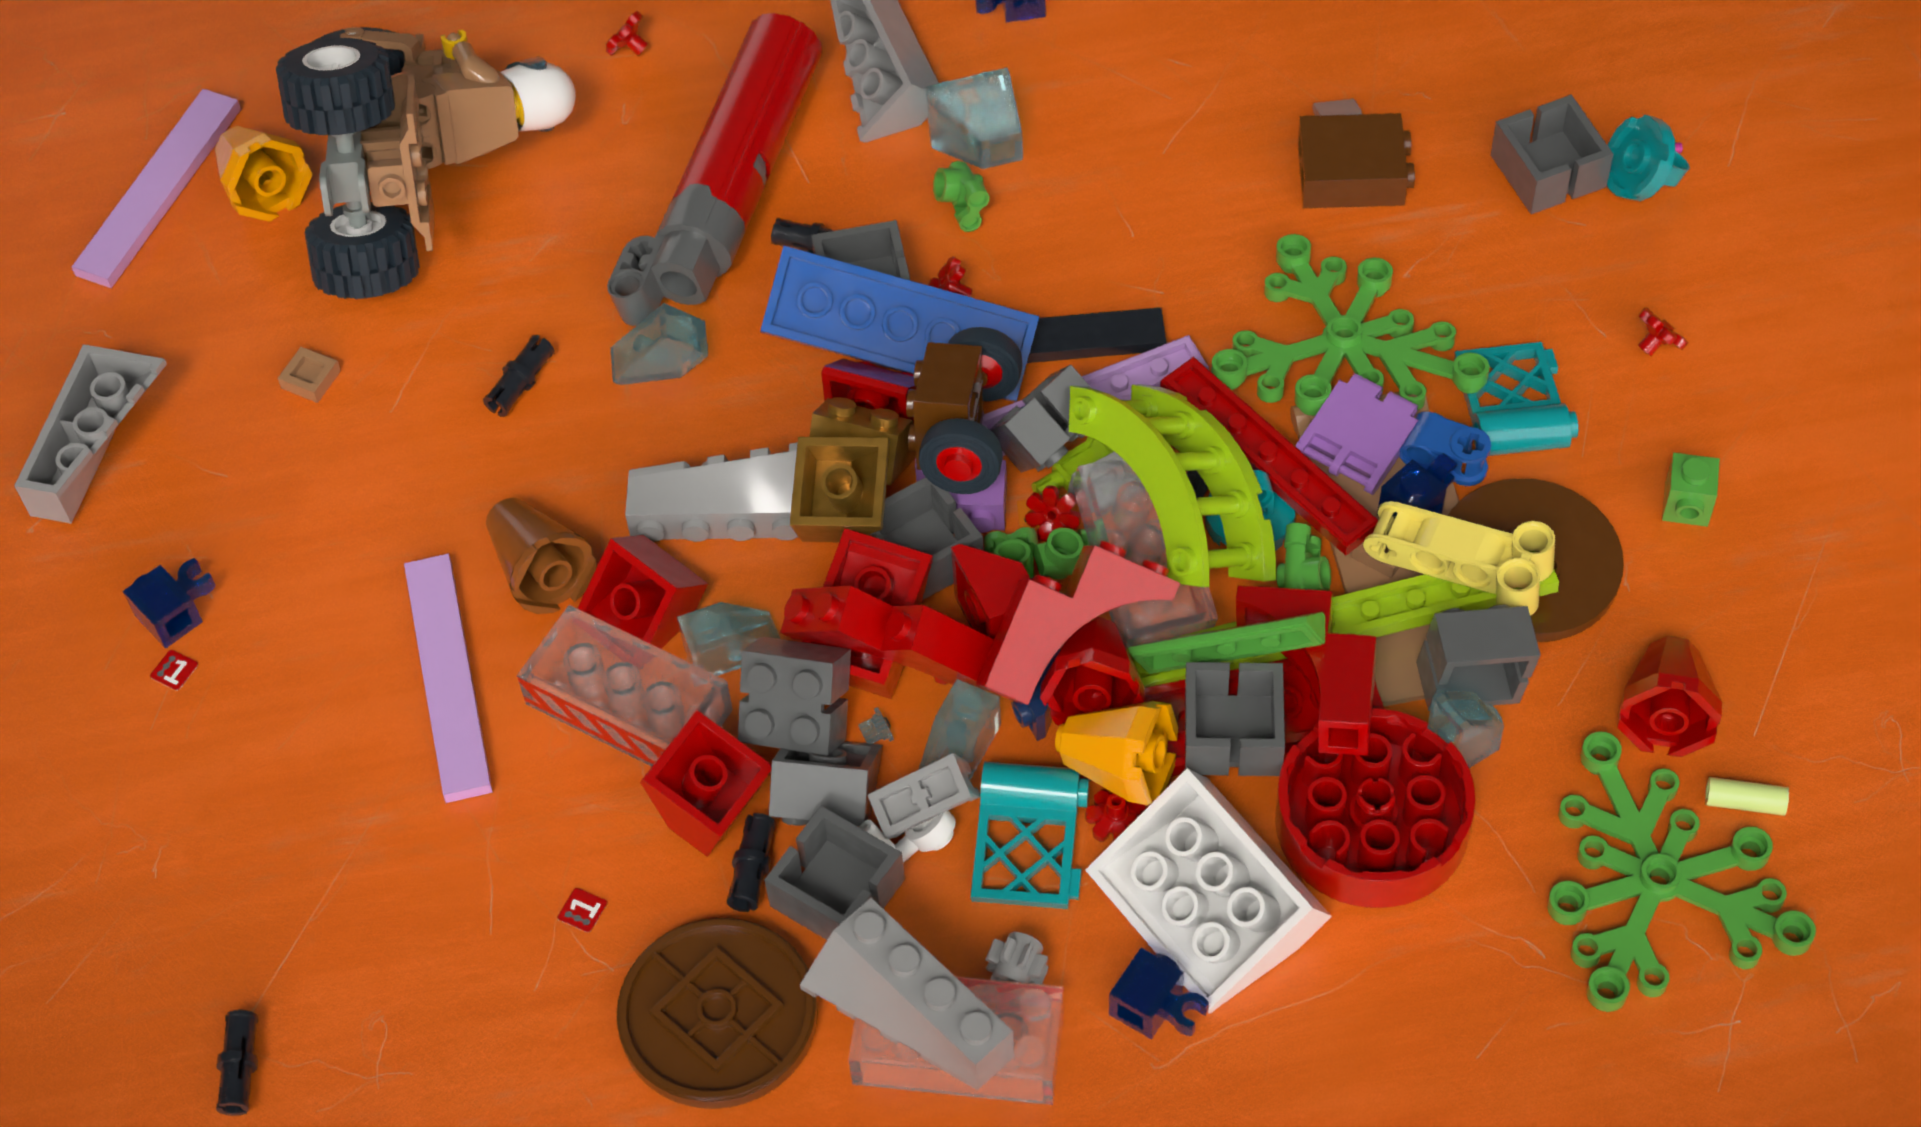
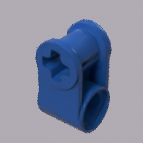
[1399,411,1491,486]

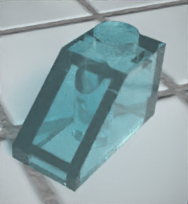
[610,303,708,385]
[677,602,780,682]
[918,679,1001,780]
[1428,691,1504,768]

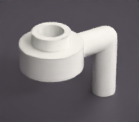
[859,811,956,863]

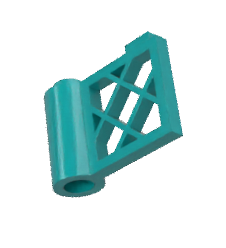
[1454,342,1578,456]
[971,761,1089,909]

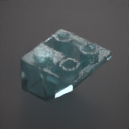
[926,68,1023,169]

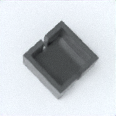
[1491,95,1613,214]
[812,220,911,281]
[990,365,1091,473]
[869,477,983,600]
[1416,605,1541,711]
[738,636,851,756]
[1185,662,1285,776]
[764,806,905,940]

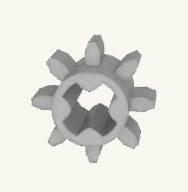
[985,932,1049,995]

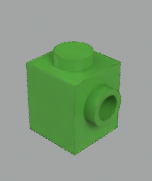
[1662,452,1720,527]

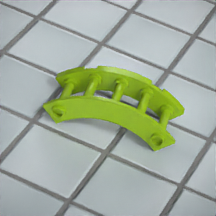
[1069,384,1276,587]

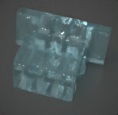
[858,707,894,744]

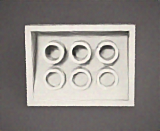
[1085,768,1332,1013]

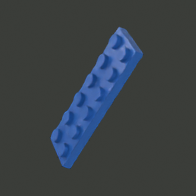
[760,246,1039,403]

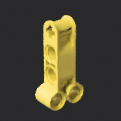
[1363,501,1555,616]

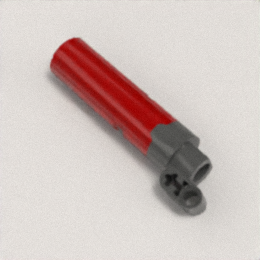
[607,13,822,326]

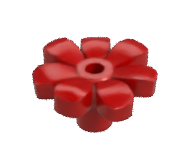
[606,11,649,56]
[928,256,972,297]
[1638,308,1688,356]
[1025,485,1082,542]
[1085,790,1146,842]

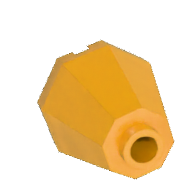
[215,126,312,222]
[1055,701,1178,805]

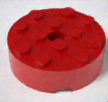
[1275,708,1476,908]

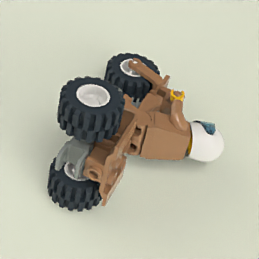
[276,27,576,299]

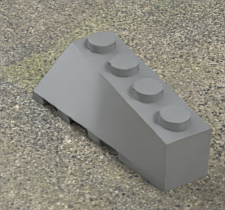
[830,0,946,143]
[14,344,167,524]
[625,443,799,542]
[800,898,1015,1090]

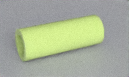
[1705,777,1789,816]

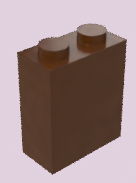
[1298,113,1415,208]

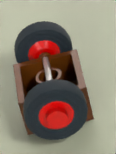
[906,327,1023,494]

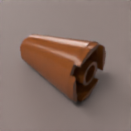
[486,498,597,614]

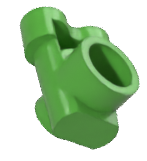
[933,161,990,232]
[1276,523,1331,591]
[983,527,1039,578]
[1034,527,1104,580]

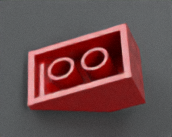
[802,528,933,699]

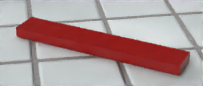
[1160,357,1378,556]

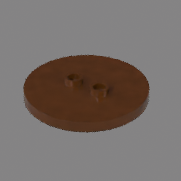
[1448,479,1624,642]
[617,918,818,1109]

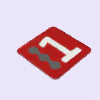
[150,650,198,690]
[557,888,607,932]

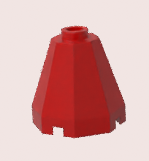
[1040,616,1145,726]
[1617,636,1722,757]

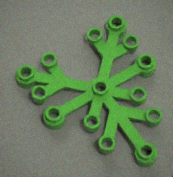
[1211,234,1489,416]
[1547,732,1816,1012]

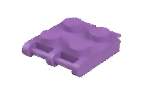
[1295,373,1418,495]

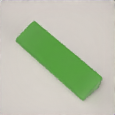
[1129,612,1325,674]

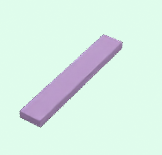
[72,89,241,288]
[982,335,1208,456]
[404,554,493,803]

